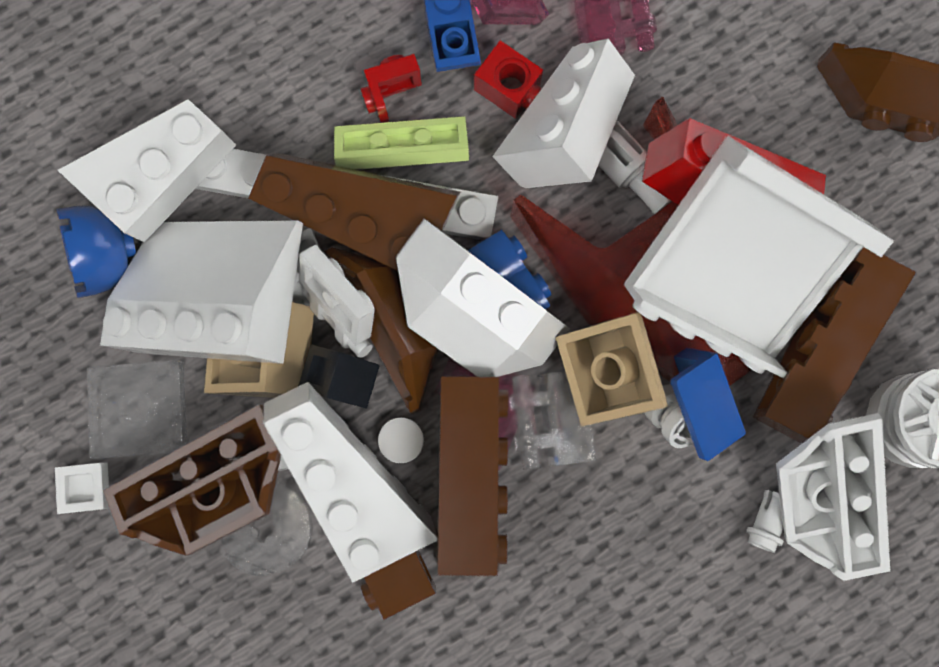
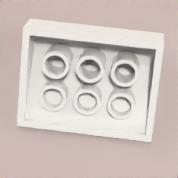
[100,221,303,364]

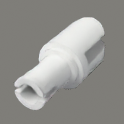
[598,121,671,215]

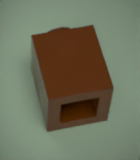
[361,550,436,620]

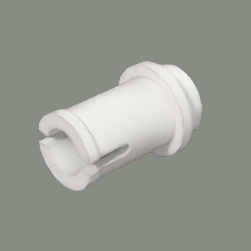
[746,490,784,553]

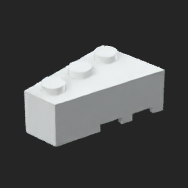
[492,39,635,188]
[58,99,236,242]

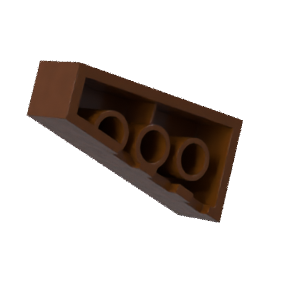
[248,154,461,271]
[752,247,916,443]
[438,376,508,576]

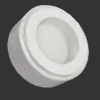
[378,418,424,463]

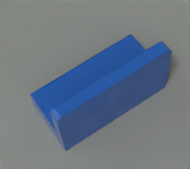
[671,348,746,461]

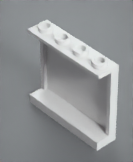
[624,136,894,378]

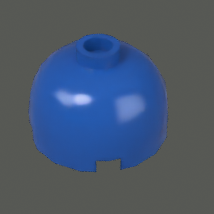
[56,206,136,298]

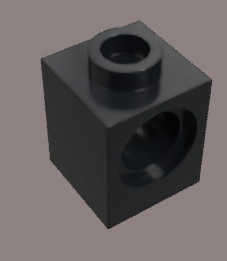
[298,345,380,409]

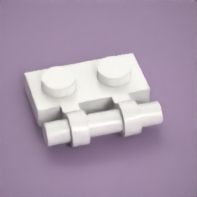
[299,245,375,358]

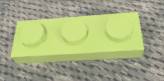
[334,116,469,170]

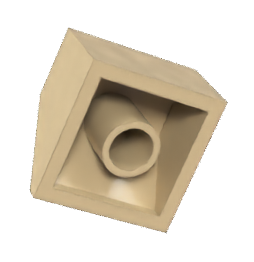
[204,302,314,398]
[556,312,668,427]

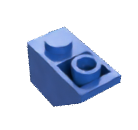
[423,0,481,72]

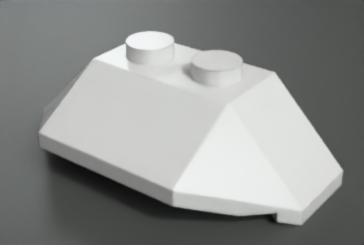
[396,219,570,377]
[776,413,890,581]

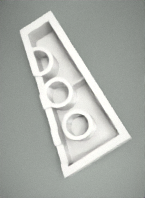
[263,382,438,583]

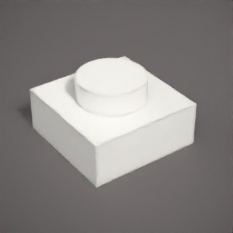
[55,463,109,514]

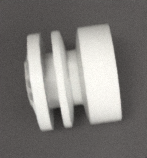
[866,369,939,468]

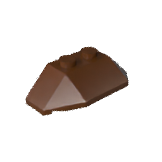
[817,42,939,142]
[324,247,438,414]
[103,404,281,556]

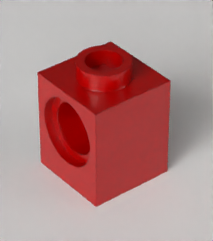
[474,40,543,119]

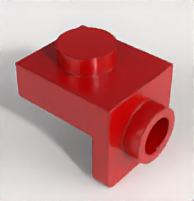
[360,54,422,123]

